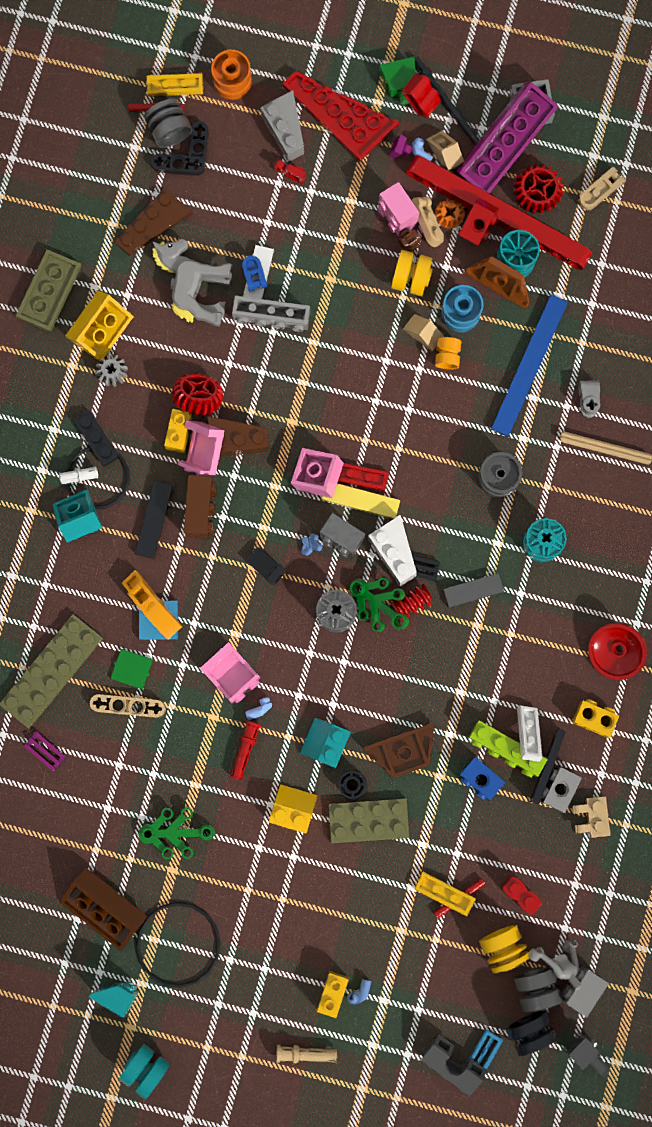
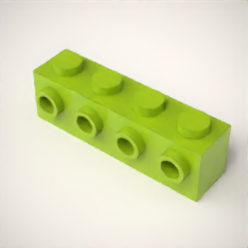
[468,720,547,778]

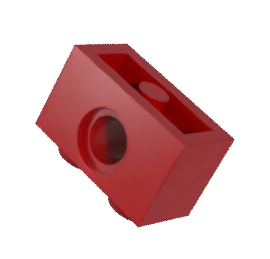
[459,198,499,245]

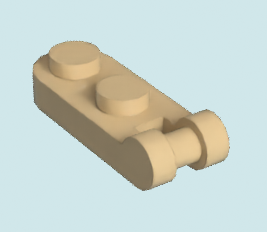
[579,167,626,210]
[412,197,444,247]

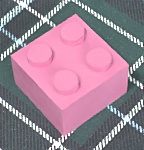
[378,182,419,237]
[291,448,344,498]

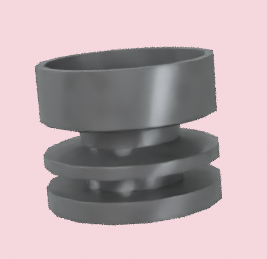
[144,99,193,148]
[316,590,357,633]

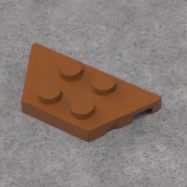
[464,256,530,309]

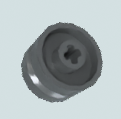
[478,452,523,498]

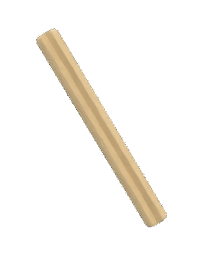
[560,431,652,465]

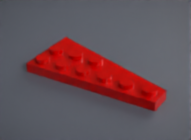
[282,71,400,162]

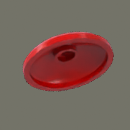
[588,623,647,680]

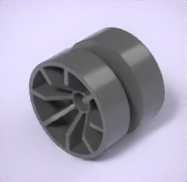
[513,967,563,1012]

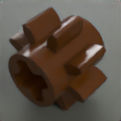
[398,228,421,252]

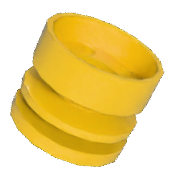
[479,924,529,973]

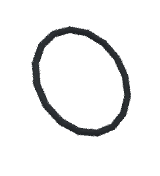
[66,446,130,509]

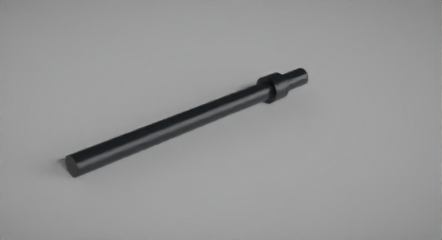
[415,57,480,145]

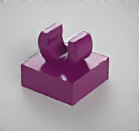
[388,135,412,159]

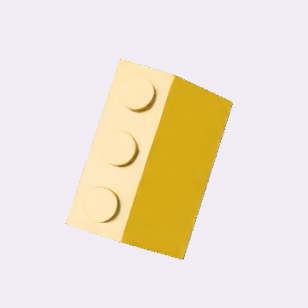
[65,291,134,362]

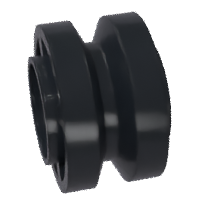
[339,771,367,799]

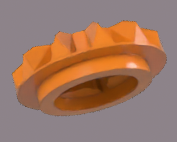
[435,199,465,229]

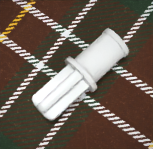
[59,466,98,484]

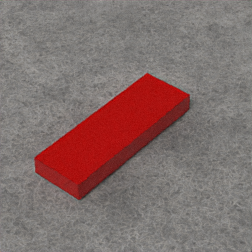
[338,463,389,491]

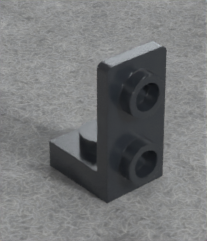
[246,547,286,586]

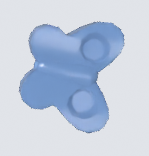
[301,534,323,556]

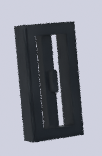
[412,556,440,581]

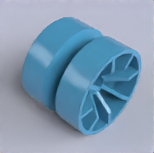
[441,285,483,332]

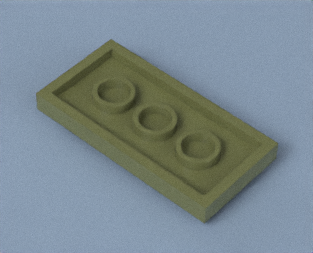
[16,249,82,332]
[329,799,409,843]

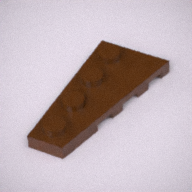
[114,188,193,256]

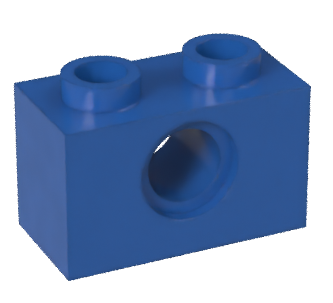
[459,757,505,801]

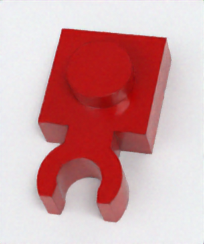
[274,160,306,185]

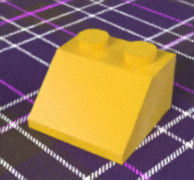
[269,784,318,833]

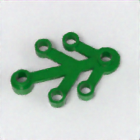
[350,578,409,632]
[138,807,215,859]

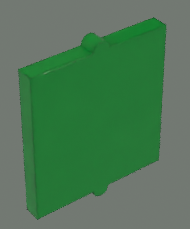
[111,649,153,690]

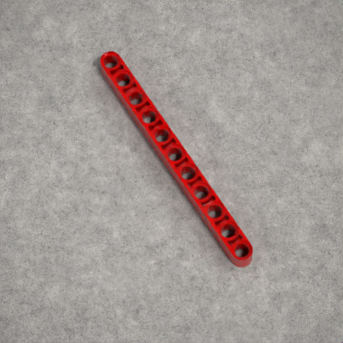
[406,155,592,270]

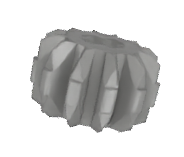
[96,354,128,387]

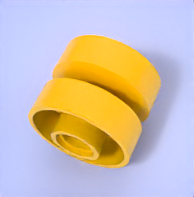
[391,250,433,296]

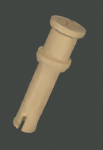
[276,1044,337,1064]

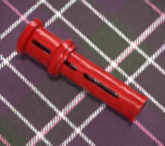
[230,720,262,780]

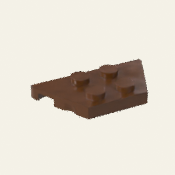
[363,723,435,778]

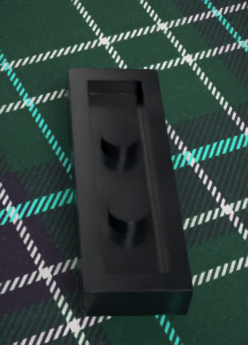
[73,410,120,467]

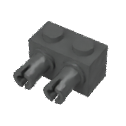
[563,1032,610,1078]

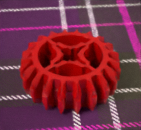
[513,163,564,214]
[172,372,223,417]

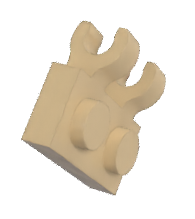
[572,796,611,838]

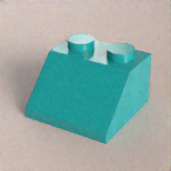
[52,489,102,543]
[300,718,351,769]
[89,981,140,1017]

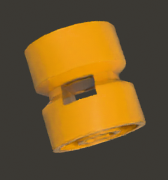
[435,337,462,369]

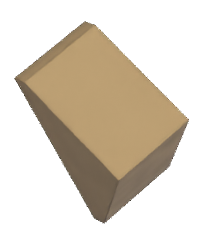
[403,314,444,352]

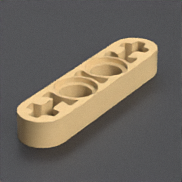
[90,694,166,718]

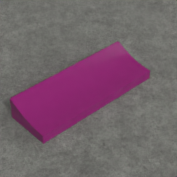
[455,81,559,193]

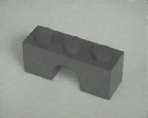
[421,1034,487,1096]

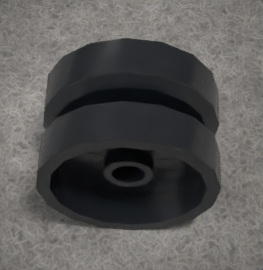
[507,1010,558,1056]

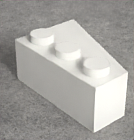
[368,515,417,587]

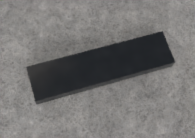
[135,481,173,559]
[529,728,566,804]

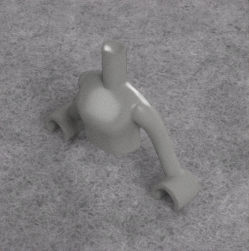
[528,939,582,991]

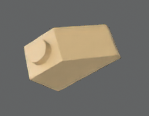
[426,131,464,170]

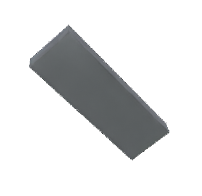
[443,573,504,608]

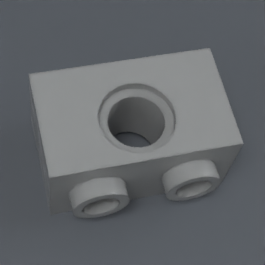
[541,767,582,813]

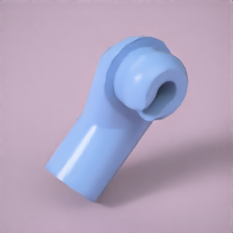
[246,697,272,720]

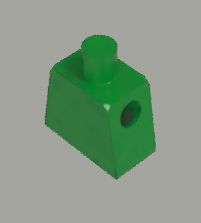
[379,57,416,105]

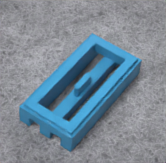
[466,1029,503,1070]

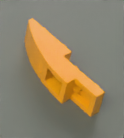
[122,570,182,640]

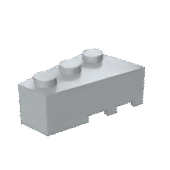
[260,90,304,162]

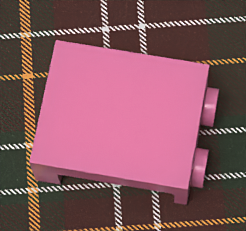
[178,420,224,476]
[200,642,260,703]

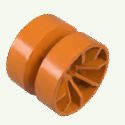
[211,50,252,100]

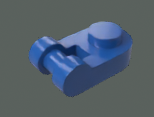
[242,255,267,292]

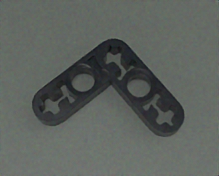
[151,121,209,176]

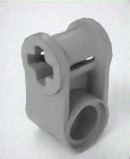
[578,380,600,418]

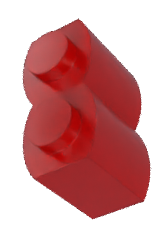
[402,74,441,118]
[501,876,542,915]

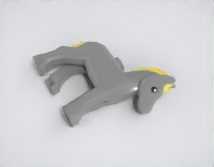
[152,239,232,327]

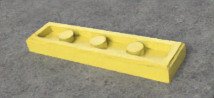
[322,484,400,519]

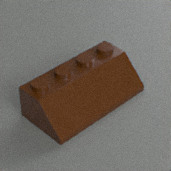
[60,868,147,951]

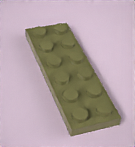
[0,614,104,729]

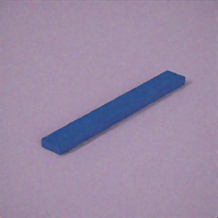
[491,295,568,437]

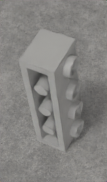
[232,296,310,332]

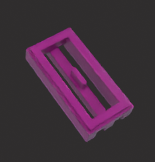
[24,731,66,772]

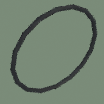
[136,902,221,988]

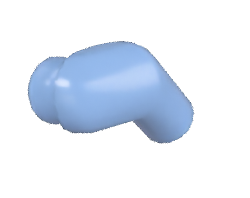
[412,138,433,161]

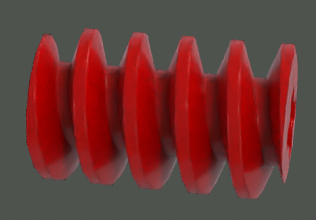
[389,583,432,621]

